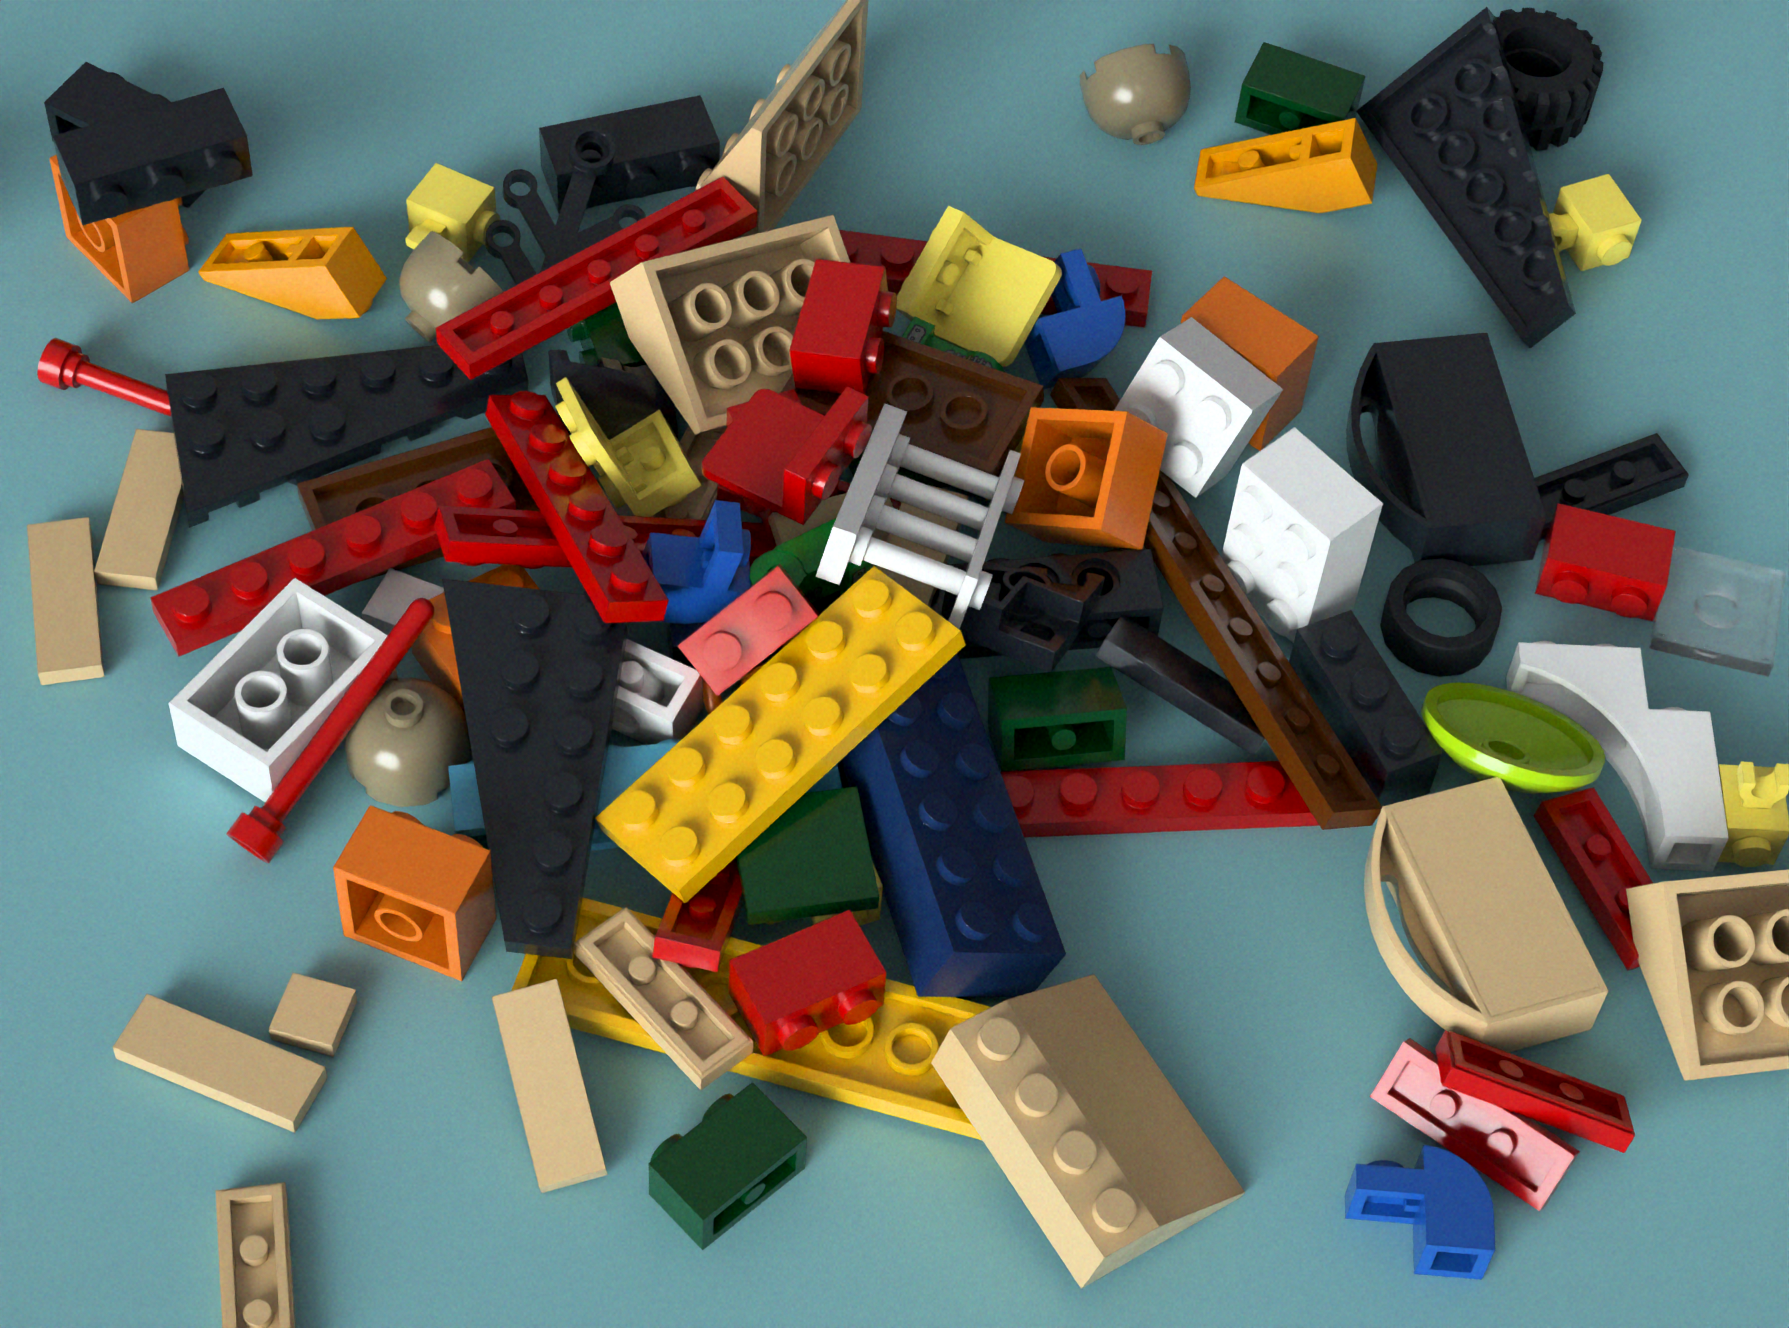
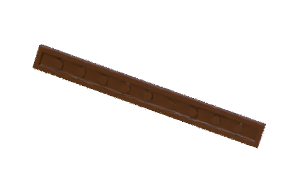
[1050,378,1382,830]

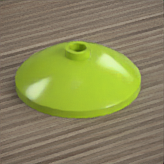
[1421,682,1605,794]

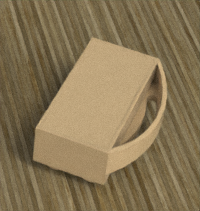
[1364,777,1609,1052]

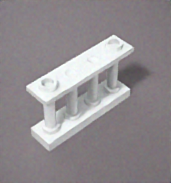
[816,403,1024,629]

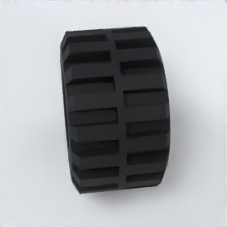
[1495,8,1604,151]

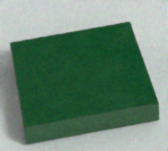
[736,786,879,925]

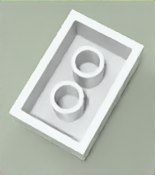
[1221,427,1383,643]
[169,578,397,802]

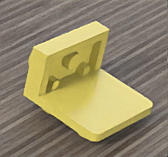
[896,206,1062,367]
[555,377,702,517]

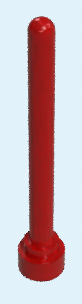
[37,338,171,417]
[226,598,435,864]

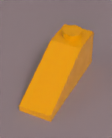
[1194,118,1377,213]
[198,227,387,319]

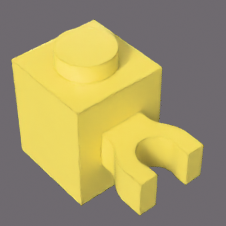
[405,163,500,263]
[1549,174,1642,272]
[1717,761,1789,867]

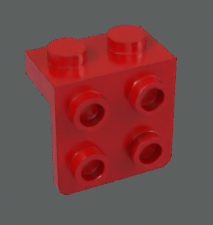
[702,387,872,525]

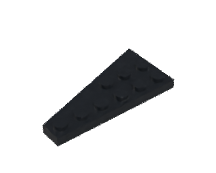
[1356,7,1576,348]
[165,345,529,528]
[442,579,630,959]

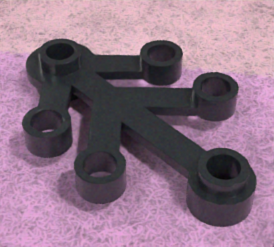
[485,126,646,285]

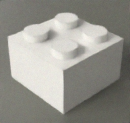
[1114,317,1283,498]

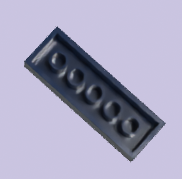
[840,653,1066,998]

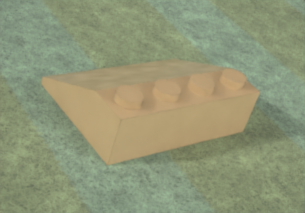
[695,0,868,239]
[610,215,850,435]
[1626,869,1789,1081]
[931,974,1245,1289]

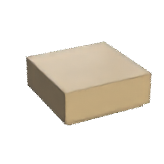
[268,973,357,1057]

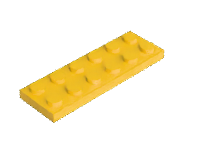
[595,566,966,903]

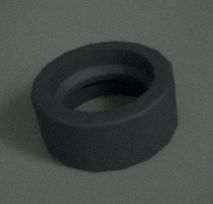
[1380,558,1502,677]

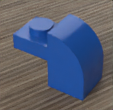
[1024,248,1126,389]
[642,500,751,624]
[1345,1145,1495,1280]

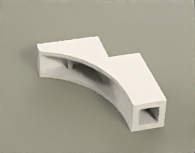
[1506,641,1729,872]

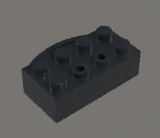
[1346,333,1547,566]

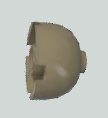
[1080,44,1191,145]
[399,231,504,342]
[345,677,472,807]

